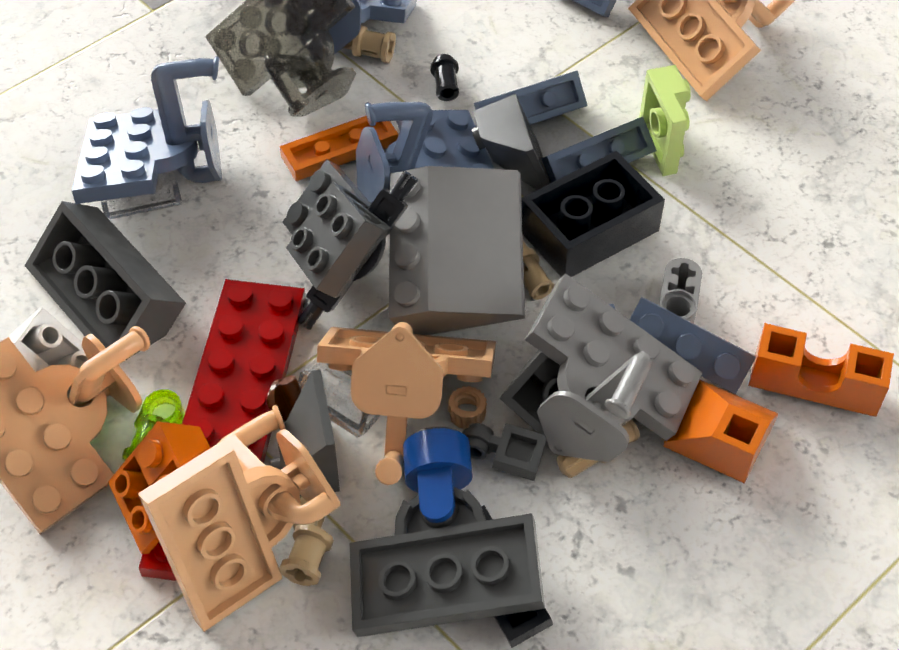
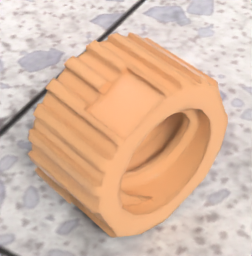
[448,386,487,429]

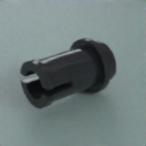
[430,54,459,101]

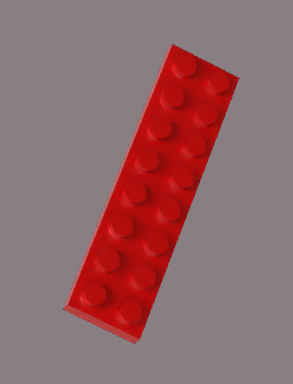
[138,279,306,581]

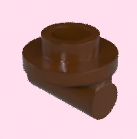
[267,375,302,422]

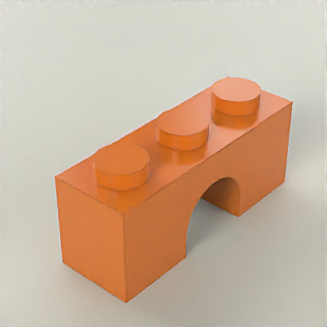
[748,323,894,417]

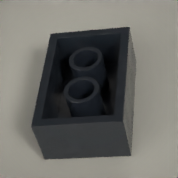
[521,151,665,277]

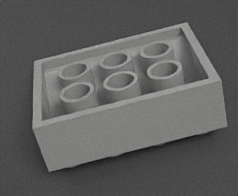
[389,166,525,335]

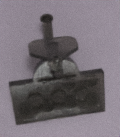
[205,0,356,117]

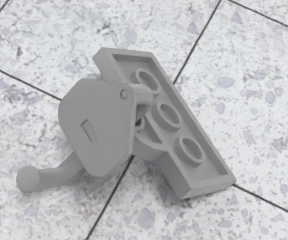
[525,273,703,462]

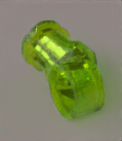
[122,389,185,462]

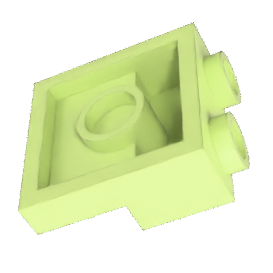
[639,65,691,176]

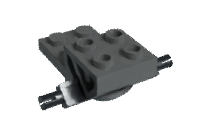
[283,159,418,330]

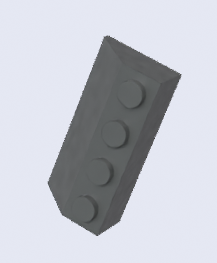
[25,201,186,362]

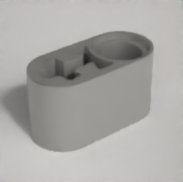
[658,258,702,323]

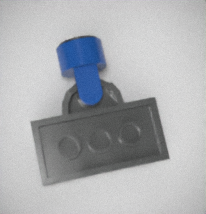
[349,427,545,637]

